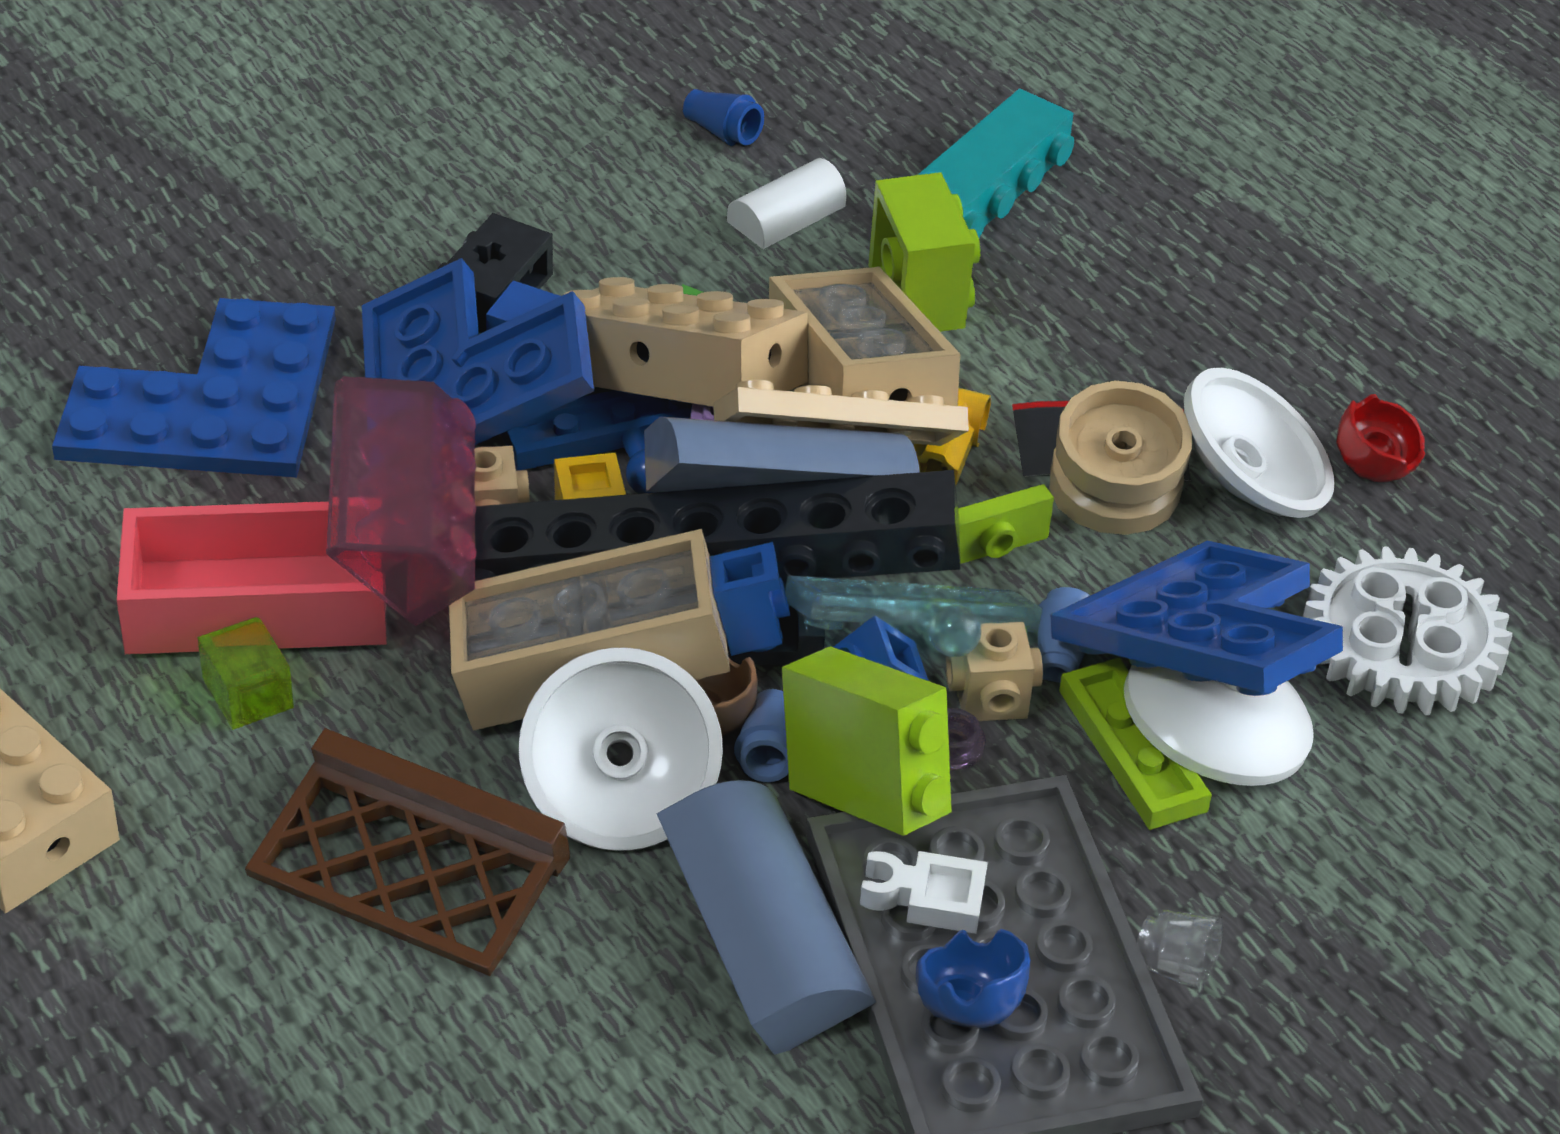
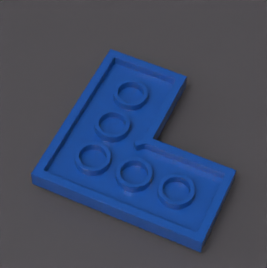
[362,258,594,485]
[52,298,336,478]
[1050,540,1343,696]

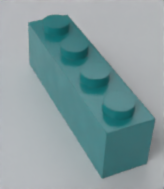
[918,88,1074,238]

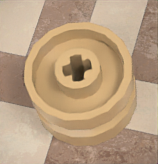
[1049,381,1192,535]

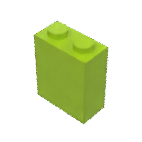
[782,646,952,836]

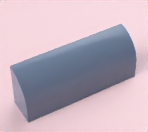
[644,417,920,492]
[656,780,876,1055]

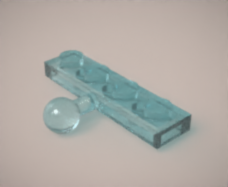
[785,576,1043,657]

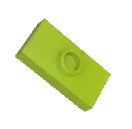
[958,484,1054,564]

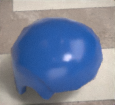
[915,929,1031,1028]

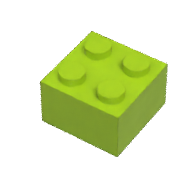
[868,172,980,332]

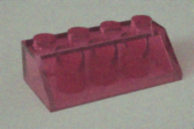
[326,376,476,626]

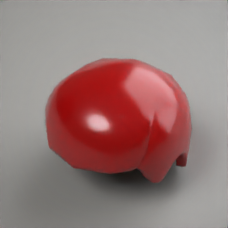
[1336,394,1425,482]

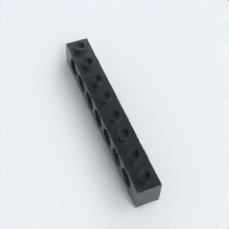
[442,470,961,587]

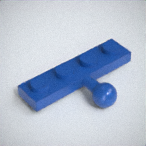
[501,390,692,494]

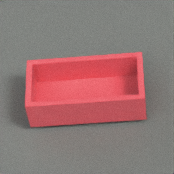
[116,500,387,655]

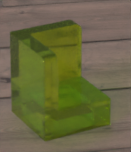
[197,617,294,730]

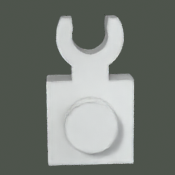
[860,851,988,934]

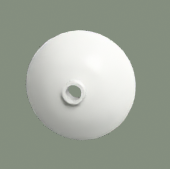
[1184,368,1335,518]
[519,648,723,851]
[1124,665,1314,786]

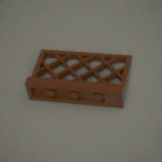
[245,728,571,976]

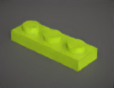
[1059,658,1212,830]

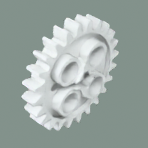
[1303,547,1512,715]

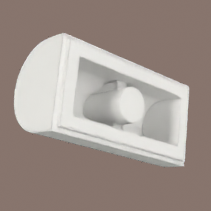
[727,158,846,249]

